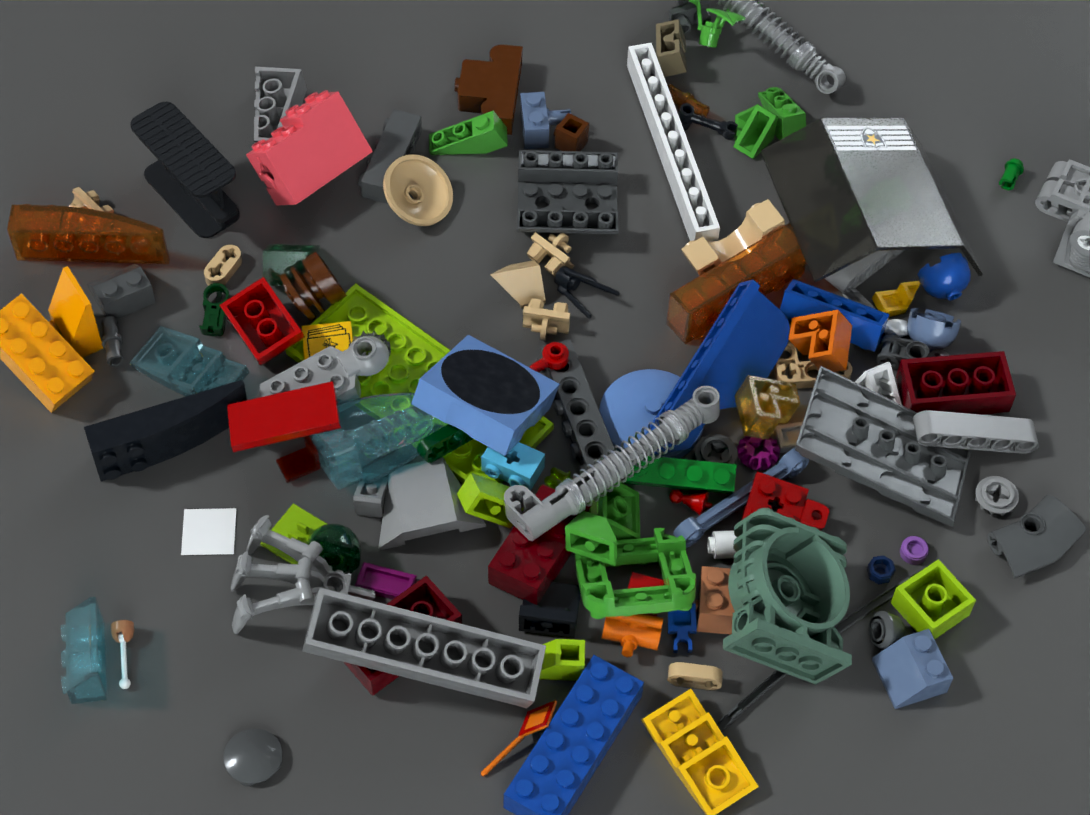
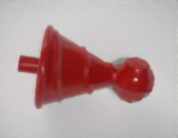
[669,489,713,516]

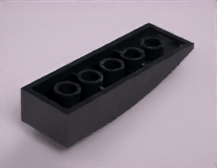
[84,379,247,481]

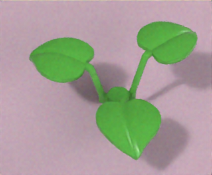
[688,0,762,48]

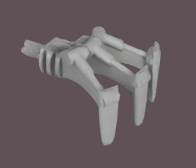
[231,515,375,634]

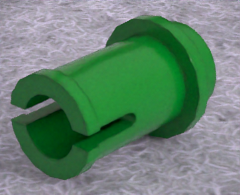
[999,158,1024,190]

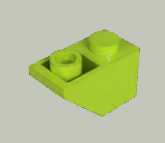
[539,639,585,681]

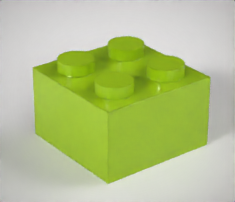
[891,559,976,639]

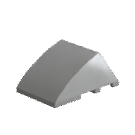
[378,457,486,551]

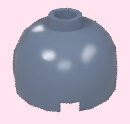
[907,308,961,352]

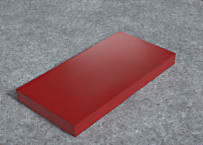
[227,381,341,452]

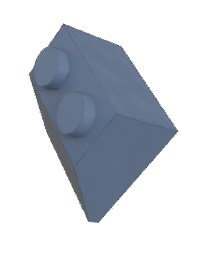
[872,629,953,709]

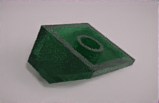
[263,244,320,286]

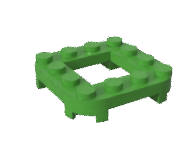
[575,528,696,619]

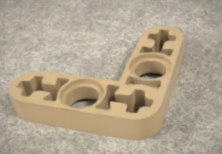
[774,324,852,389]

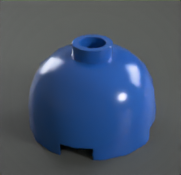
[917,253,971,301]

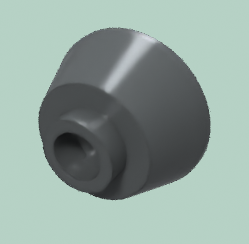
[869,611,905,649]

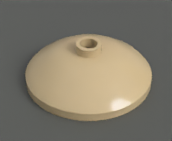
[383,154,453,226]

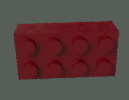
[896,351,1016,415]
[488,484,591,605]
[344,575,462,696]

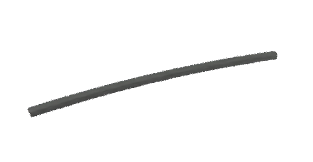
[716,567,926,732]

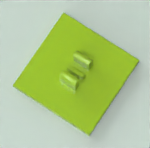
[260,503,338,564]

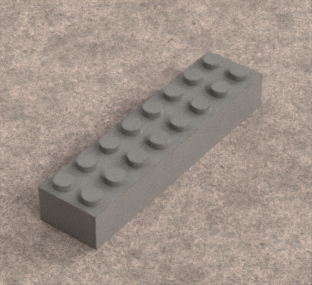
[302,588,546,708]

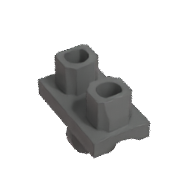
[669,0,711,34]

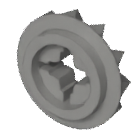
[975,476,1019,516]

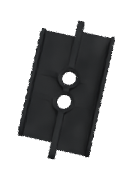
[130,101,240,238]

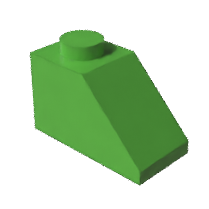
[565,511,617,566]

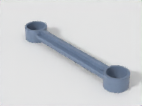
[673,448,809,548]

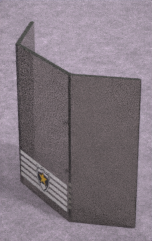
[761,118,983,282]

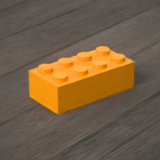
[0,293,95,413]

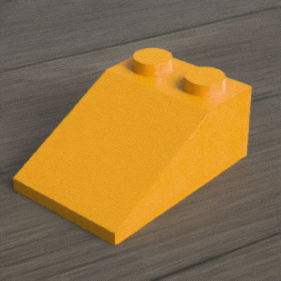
[48,266,103,358]

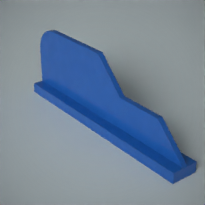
[645,280,790,455]

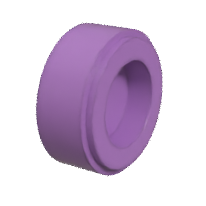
[900,536,929,565]

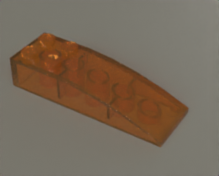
[7,204,170,264]

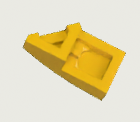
[872,281,921,317]

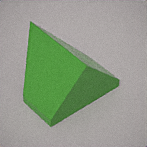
[733,104,778,159]

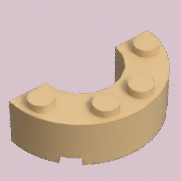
[681,199,785,281]

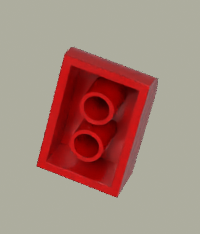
[220,277,305,366]

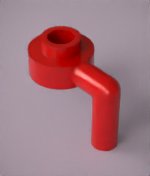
[529,342,569,373]

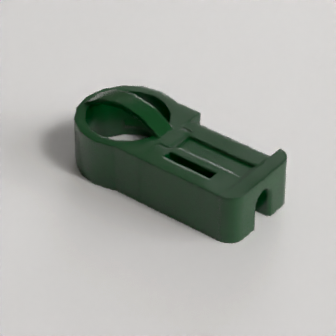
[199,283,230,336]

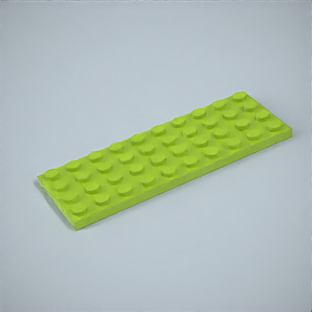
[285,283,554,483]

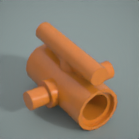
[602,614,664,657]

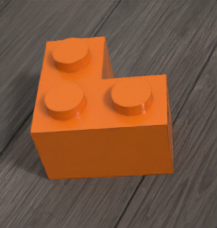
[788,310,852,372]

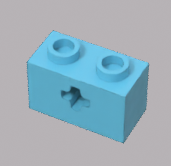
[481,442,545,491]

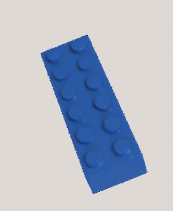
[503,655,644,815]

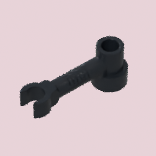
[677,103,738,140]

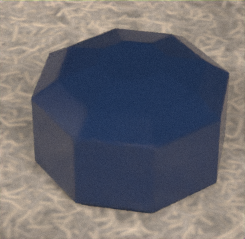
[867,555,896,585]

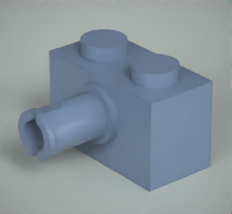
[520,92,571,149]

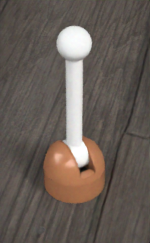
[111,620,134,689]

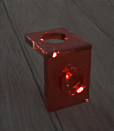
[276,436,320,483]

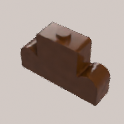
[455,45,523,135]

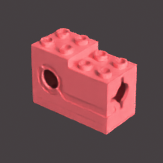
[246,90,373,206]

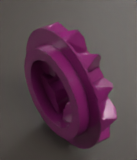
[737,430,780,470]

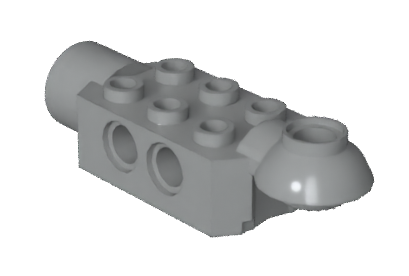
[259,336,389,412]

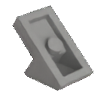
[353,475,388,518]

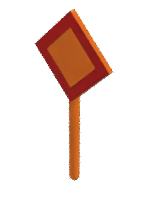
[481,700,557,776]

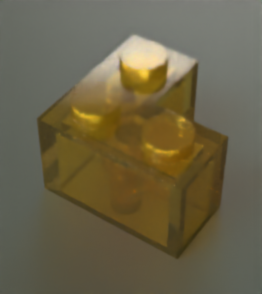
[735,375,800,440]

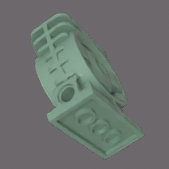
[723,508,852,685]

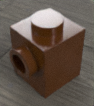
[554,113,589,151]

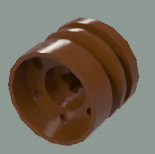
[279,251,347,320]

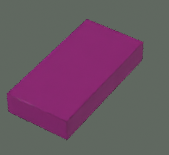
[355,562,417,600]

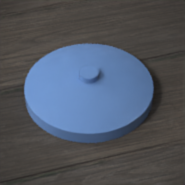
[599,369,704,459]

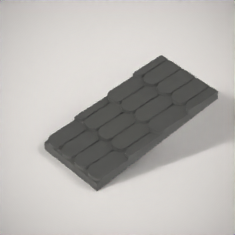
[795,366,971,527]

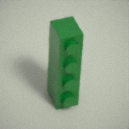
[625,456,737,494]

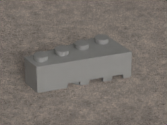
[254,66,307,143]

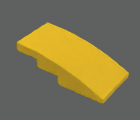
[641,689,759,815]

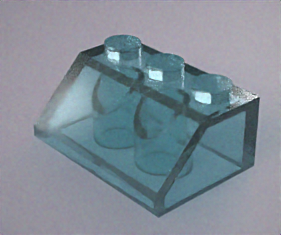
[61,597,107,704]

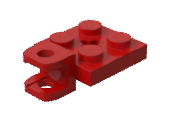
[741,471,829,531]

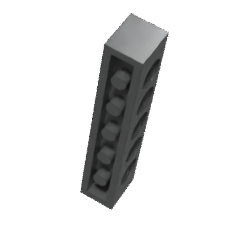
[537,339,614,473]

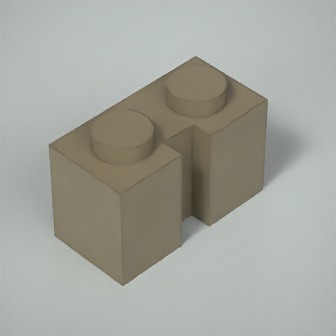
[656,19,687,77]

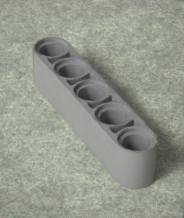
[825,213,923,295]
[913,410,1039,454]

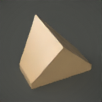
[490,260,546,308]

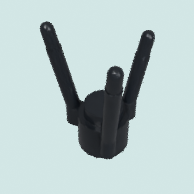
[554,266,620,318]

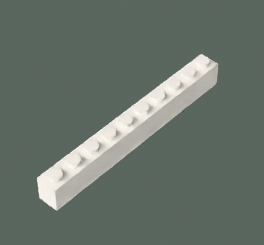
[627,43,720,242]

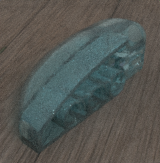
[306,393,448,490]

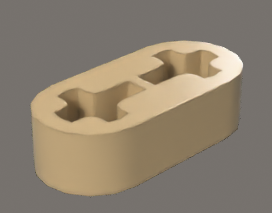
[204,245,242,286]
[667,662,723,690]

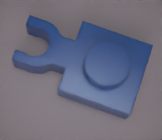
[668,603,697,653]

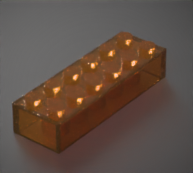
[666,222,810,344]

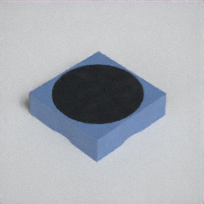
[411,335,560,456]

